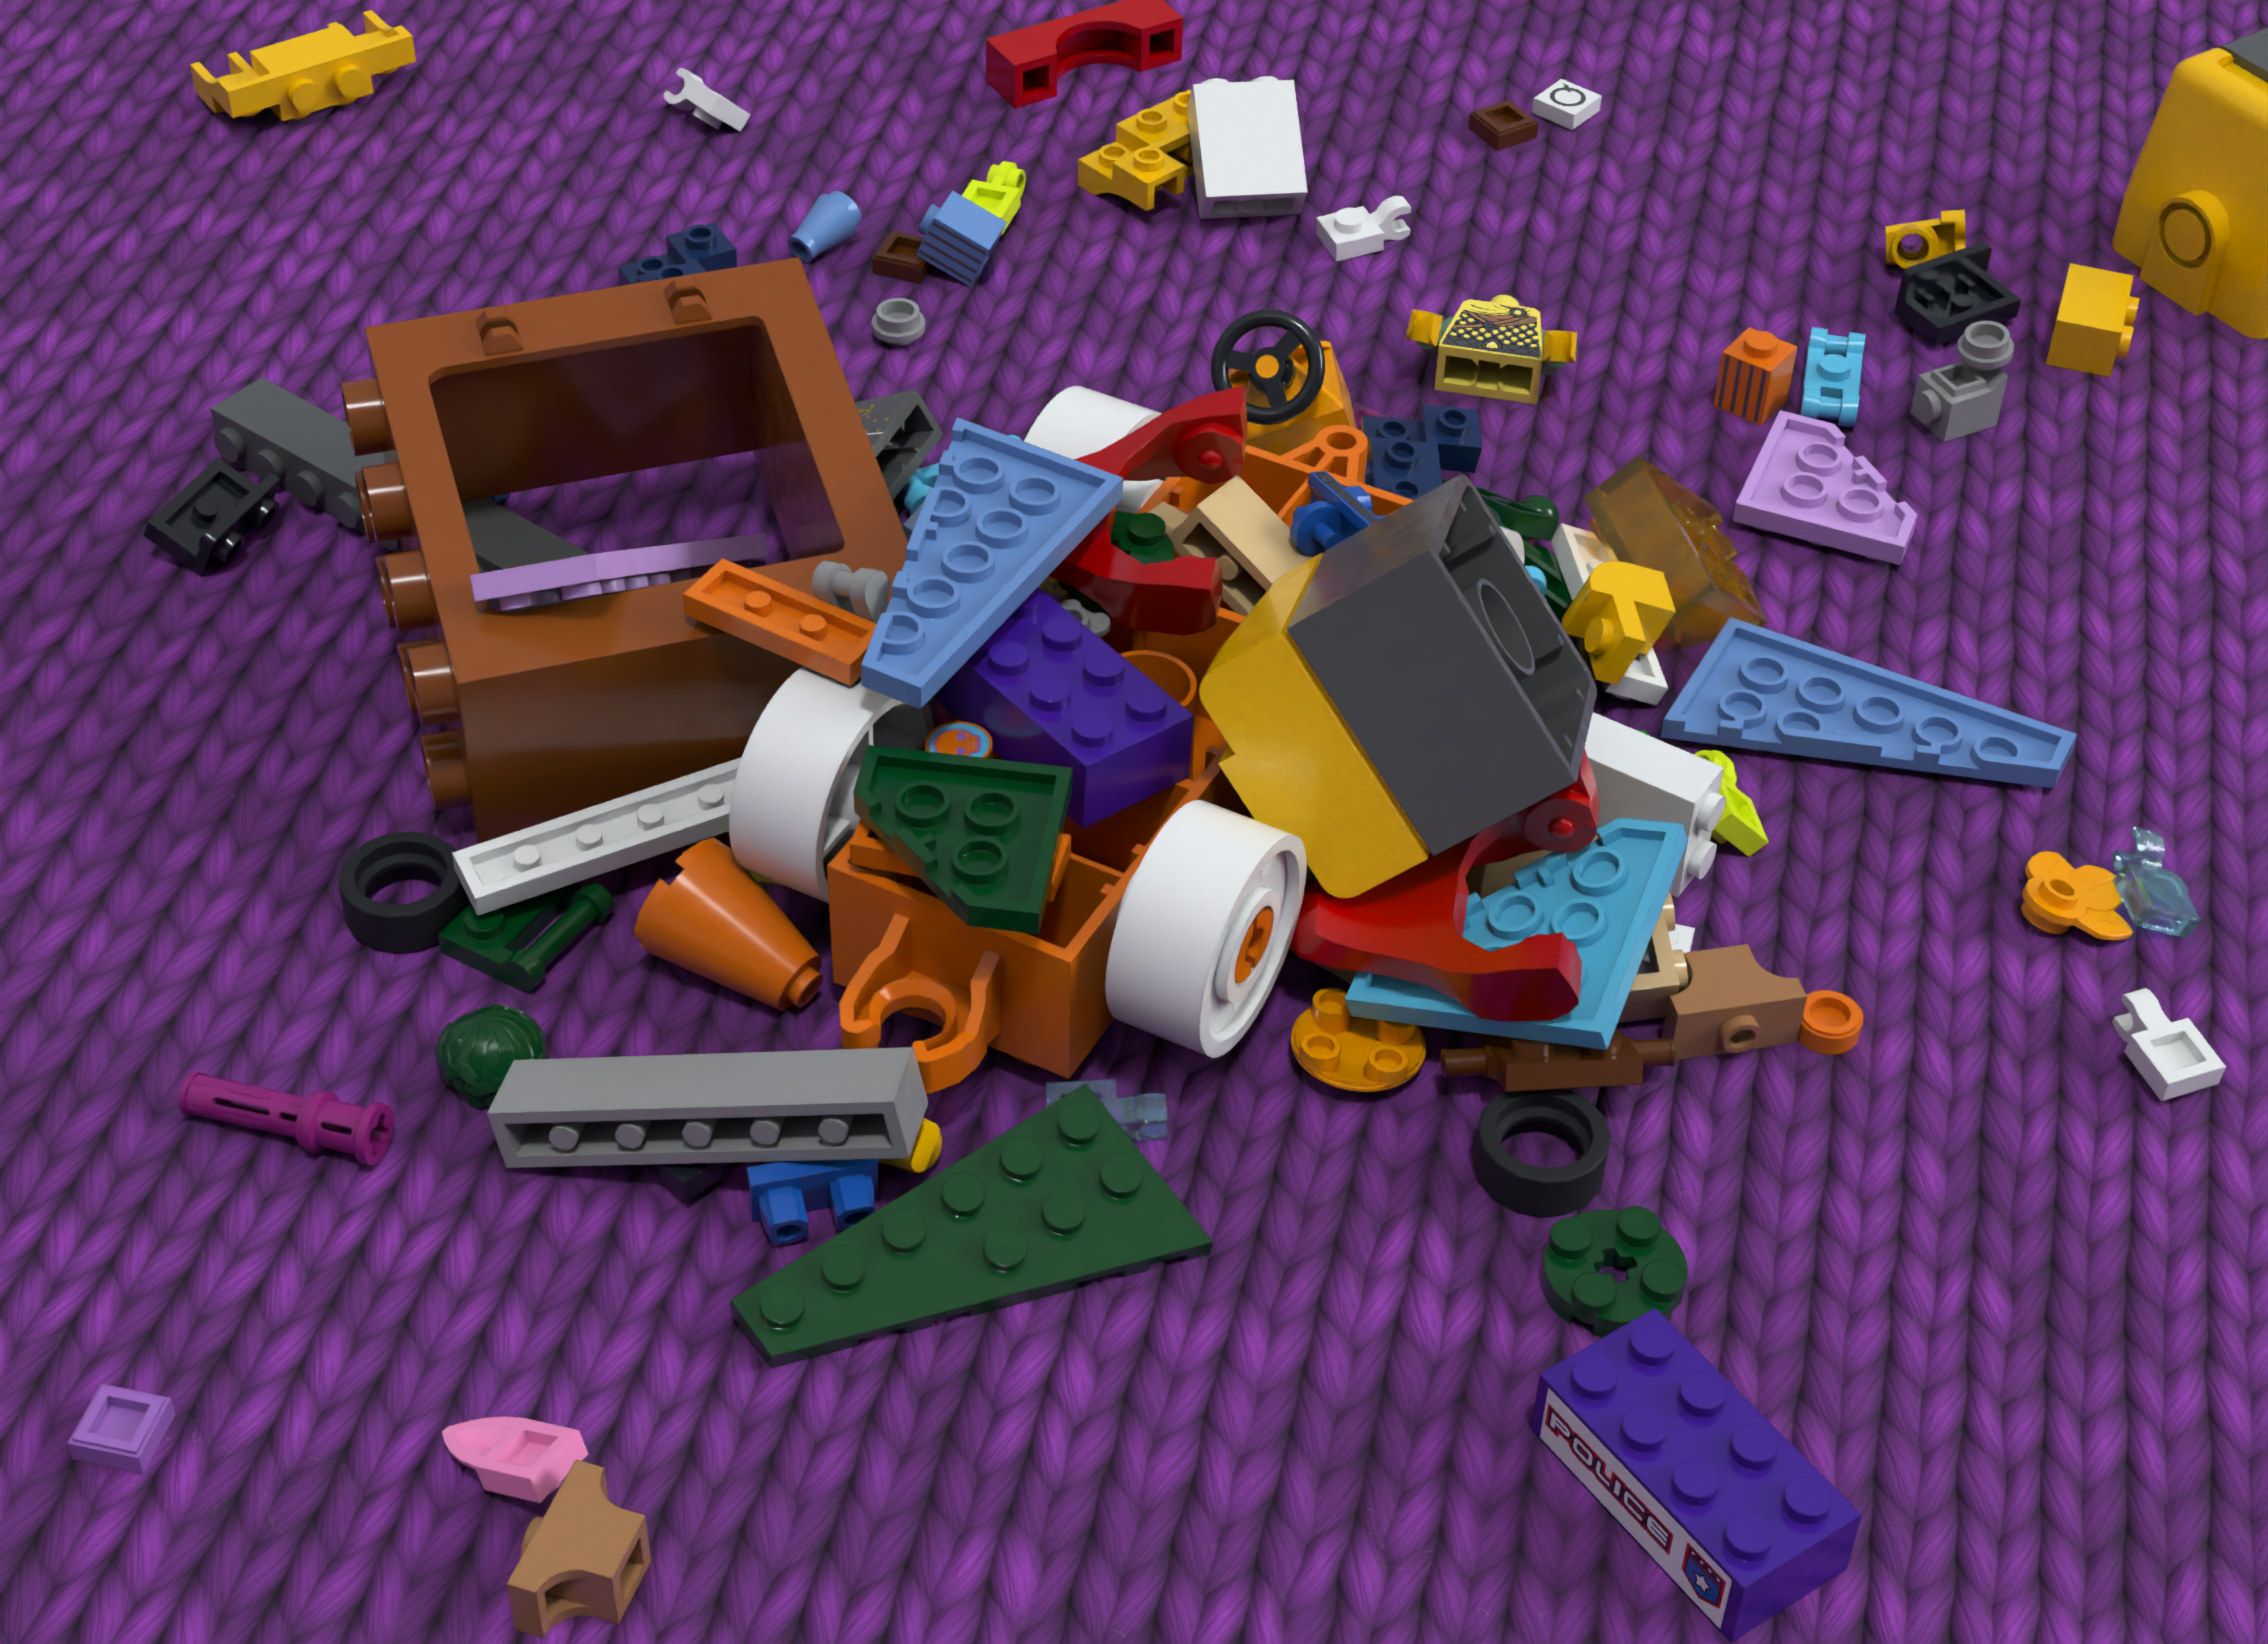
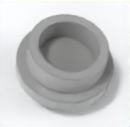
[871,298,925,346]
[1957,321,2014,371]

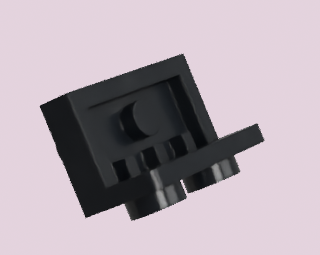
[1894,242,2021,346]
[143,457,281,577]

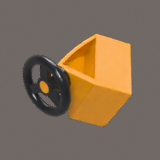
[1211,309,1356,456]

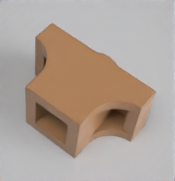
[1661,944,1807,1060]
[507,1459,651,1638]

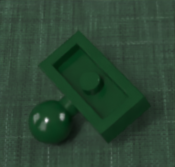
[1442,480,1559,541]

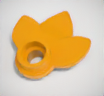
[2021,851,2133,941]

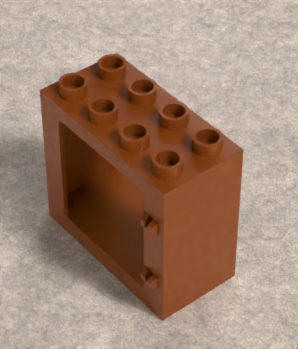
[340,257,908,844]

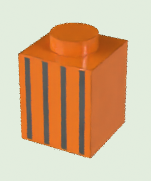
[1713,327,1797,426]

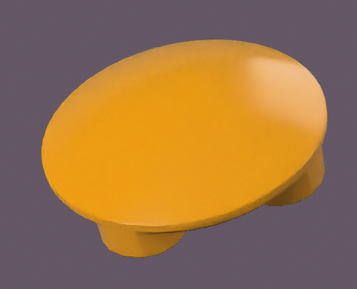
[1291,987,1426,1092]

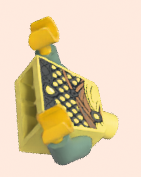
[1405,295,1577,405]

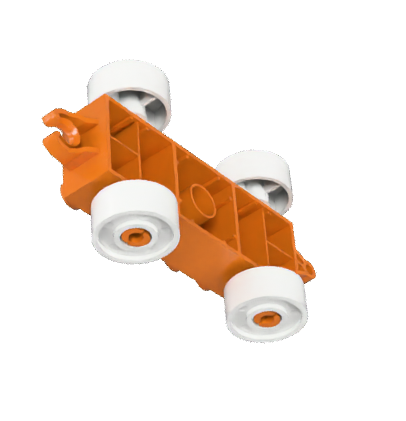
[729,386,1524,1094]

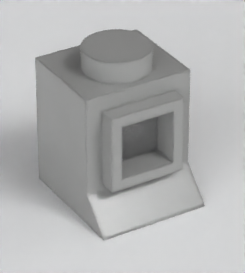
[1910,361,2008,442]

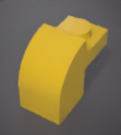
[1561,561,1676,685]

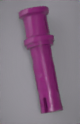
[178,1071,394,1166]

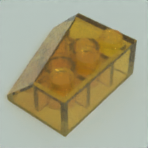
[1583,455,1768,648]

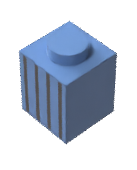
[916,191,1007,287]

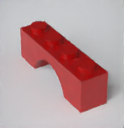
[986,0,1183,109]

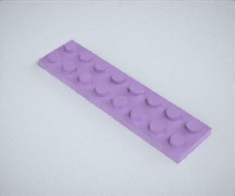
[470,533,769,611]

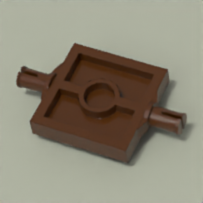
[1440,1028,1676,1092]

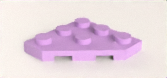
[1733,410,1918,565]

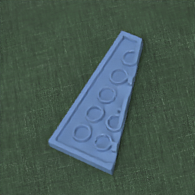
[861,417,1123,709]
[1661,617,2077,788]

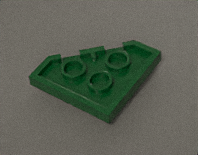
[853,745,1073,934]

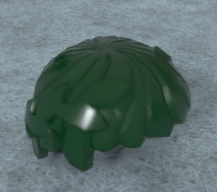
[434,1004,548,1109]

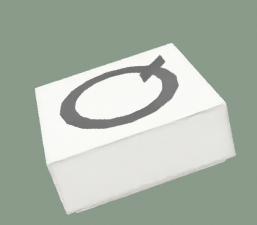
[1532,79,1602,130]

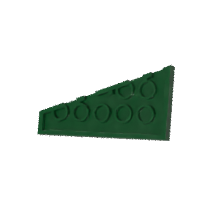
[730,1083,1213,1368]

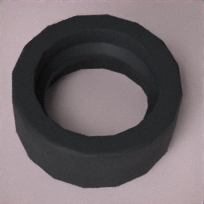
[339,831,469,953]
[1473,1088,1611,1217]

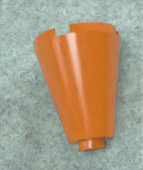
[634,837,823,1011]

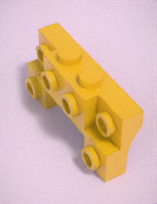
[190,10,416,121]
[1078,89,1194,211]

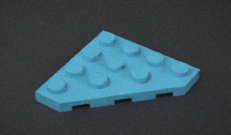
[1345,817,1688,1050]

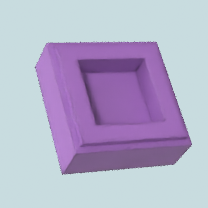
[67,1384,176,1474]

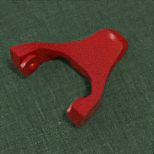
[1049,385,1247,636]
[1290,748,1600,1022]

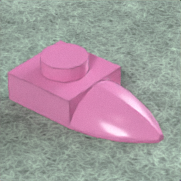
[442,1416,588,1503]

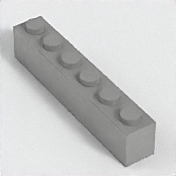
[487,1047,928,1168]

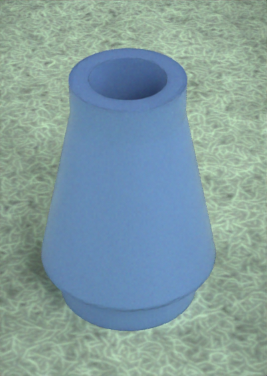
[787,191,861,263]

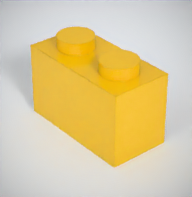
[2046,263,2140,377]

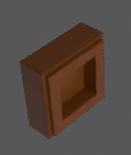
[1468,100,1539,151]
[872,231,934,284]

